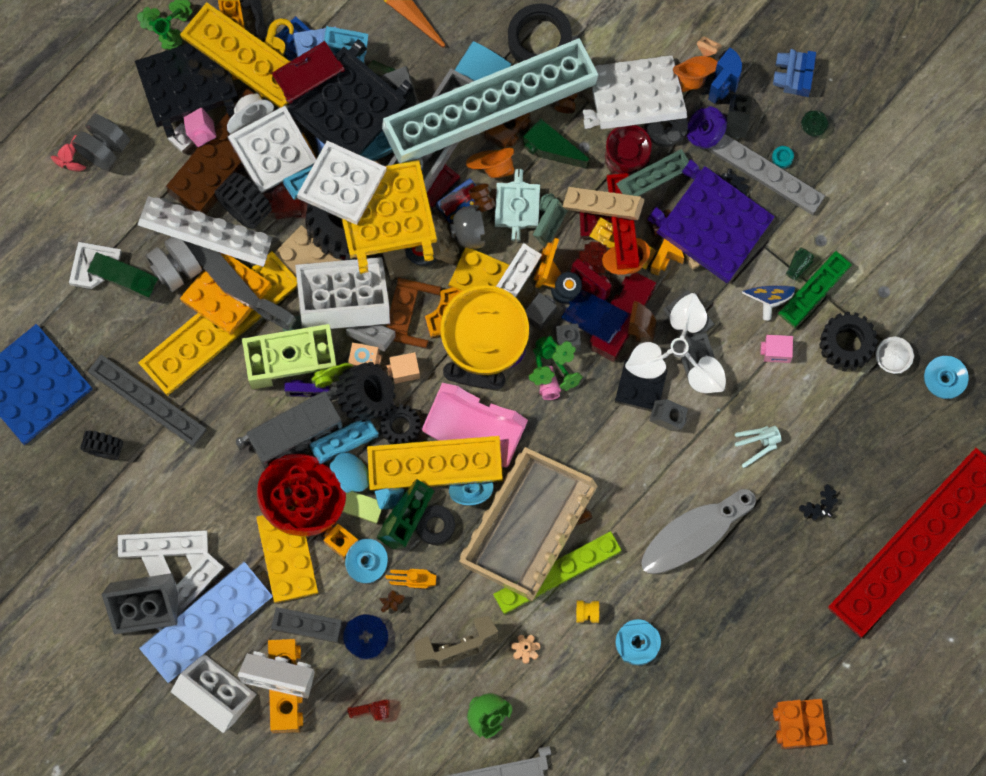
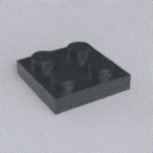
[615,359,668,412]

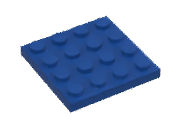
[0,324,93,445]

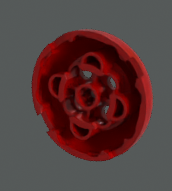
[257,454,346,537]

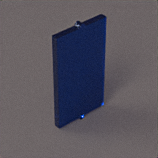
[561,289,629,344]

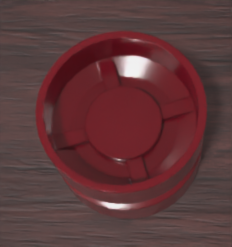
[605,125,652,176]

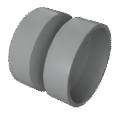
[145,237,203,292]

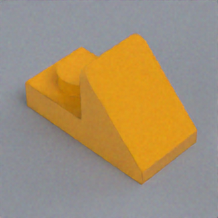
[650,239,684,276]

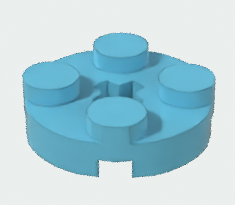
[615,619,661,666]

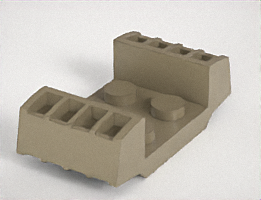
[414,616,499,669]

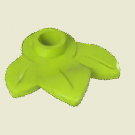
[311,363,354,388]

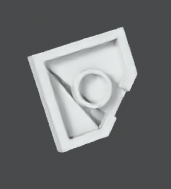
[69,242,122,289]

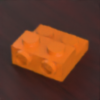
[773,699,828,749]

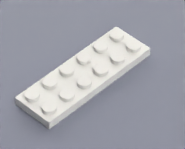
[138,196,273,267]

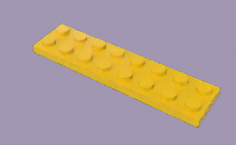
[138,251,297,396]

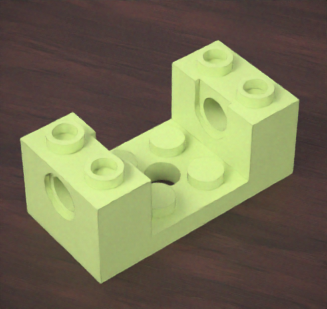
[242,324,337,390]

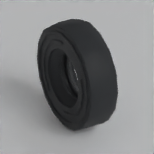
[416,505,456,545]

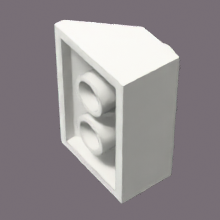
[238,651,315,699]
[171,654,257,733]

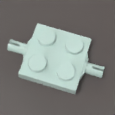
[495,169,540,242]

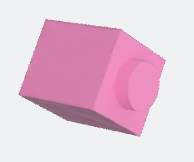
[183,107,216,147]
[760,335,793,363]

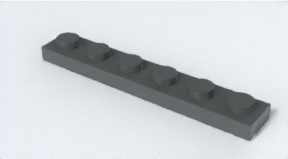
[88,354,207,448]

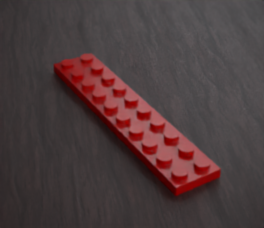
[828,448,986,638]

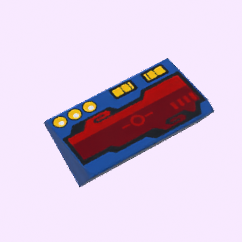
[436,178,476,223]

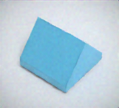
[375,488,404,509]

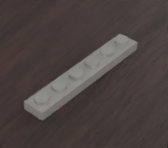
[706,134,825,215]

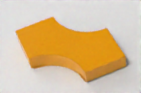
[425,287,462,338]

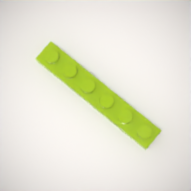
[493,531,622,615]

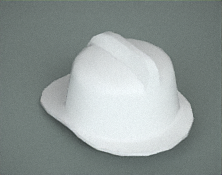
[227,94,274,134]

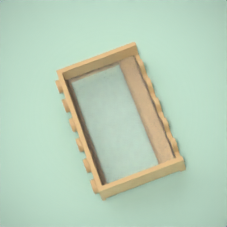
[459,447,598,601]

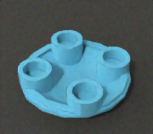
[330,453,369,493]

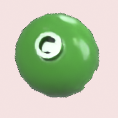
[467,693,512,739]

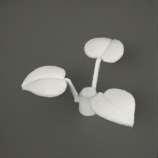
[625,293,726,393]

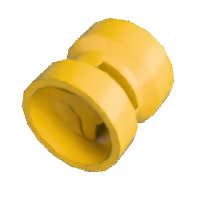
[576,600,599,623]

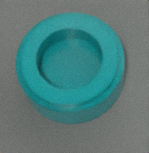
[772,146,794,169]

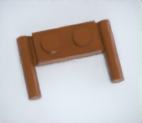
[386,278,441,348]

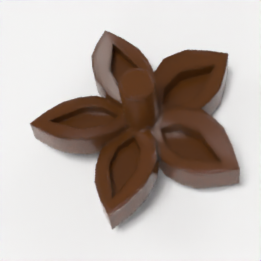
[379,590,405,612]

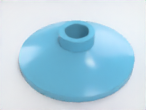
[924,356,969,399]
[449,482,493,505]
[345,539,388,583]

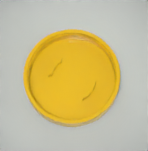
[441,285,529,375]

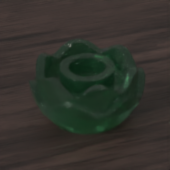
[801,111,828,137]

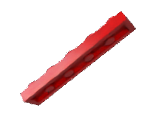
[607,173,639,270]

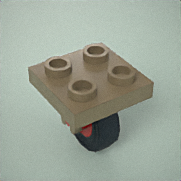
[404,215,459,266]

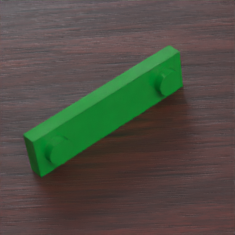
[778,251,852,329]

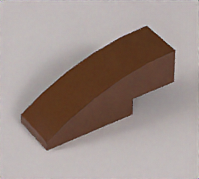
[628,301,656,343]

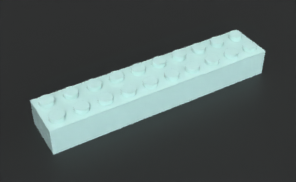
[382,38,598,164]

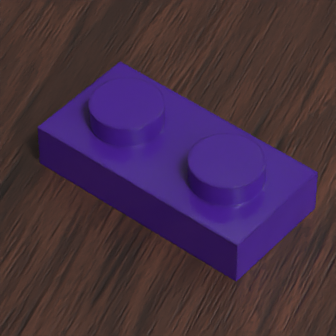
[285,380,330,398]

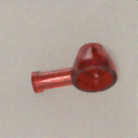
[347,699,390,721]

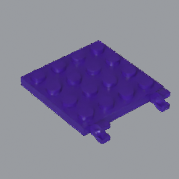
[647,160,774,283]

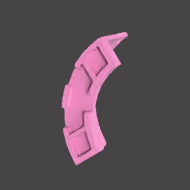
[422,383,528,468]

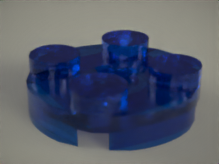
[343,614,389,660]

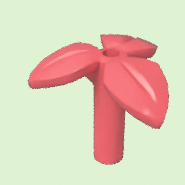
[50,135,86,171]

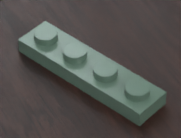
[617,149,689,196]

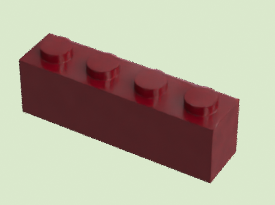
[590,272,656,362]

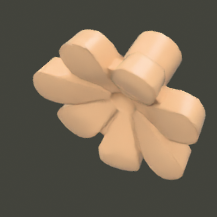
[511,635,541,664]

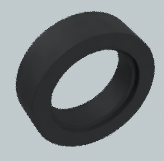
[508,4,572,63]

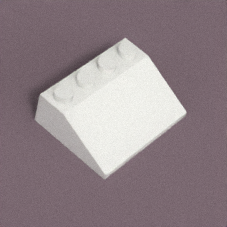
[295,257,390,329]

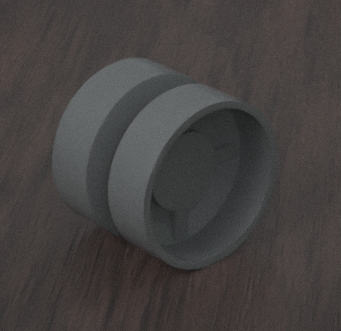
[71,113,130,171]

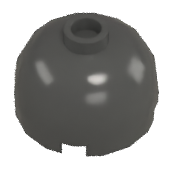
[449,205,485,249]

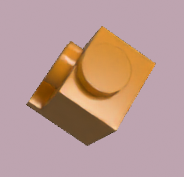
[324,524,359,561]

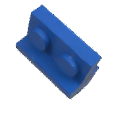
[708,47,742,104]

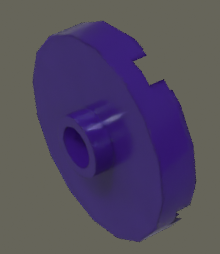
[687,106,727,149]

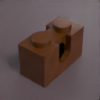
[485,112,532,149]

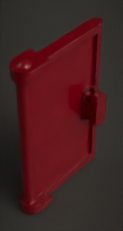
[271,41,345,104]

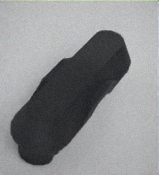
[240,0,267,42]
[443,362,506,390]

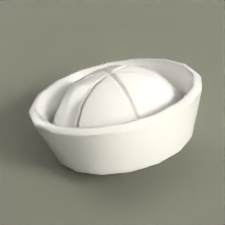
[875,336,914,374]

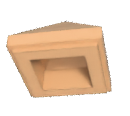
[697,36,722,56]

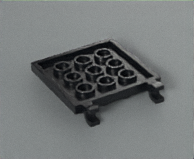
[287,39,414,155]
[135,43,239,138]

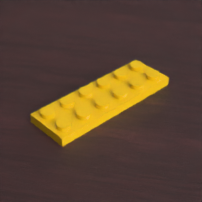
[180,2,290,108]
[367,436,503,491]

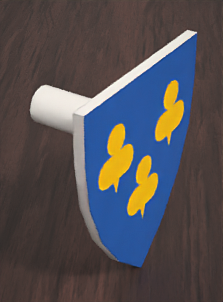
[742,286,795,321]

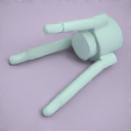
[735,426,782,468]

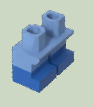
[773,49,816,97]

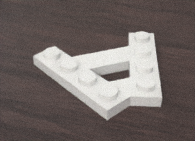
[118,531,224,631]

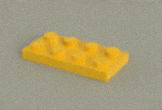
[256,508,319,604]

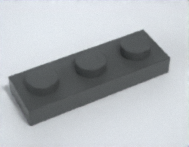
[271,607,342,643]

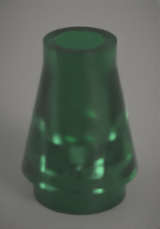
[786,247,815,281]

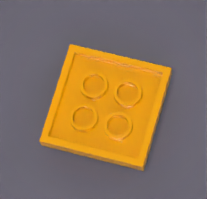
[180,252,272,335]

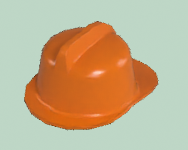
[673,56,718,92]
[466,148,514,178]
[602,238,650,275]

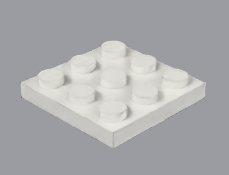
[228,106,316,193]
[297,141,386,225]

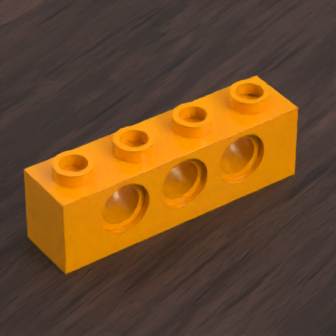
[268,639,303,733]

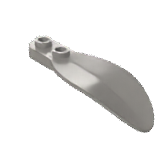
[641,489,756,574]

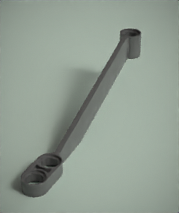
[161,198,296,330]

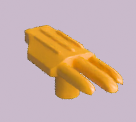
[385,569,436,589]

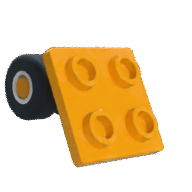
[533,238,582,304]

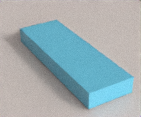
[310,420,379,464]

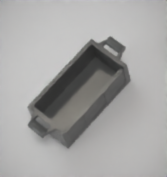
[236,387,343,470]

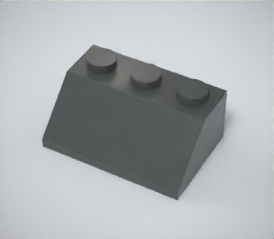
[102,573,178,634]

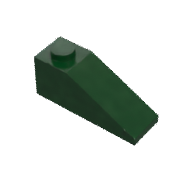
[523,118,590,169]
[87,252,158,300]
[376,479,435,550]

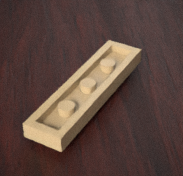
[562,187,645,220]

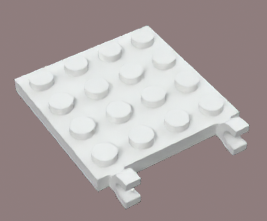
[583,56,687,129]

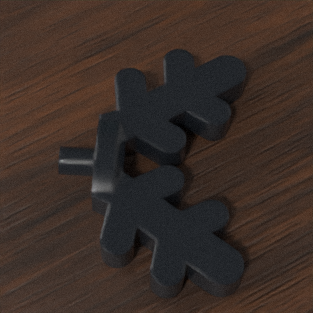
[718,169,748,196]
[799,484,838,521]

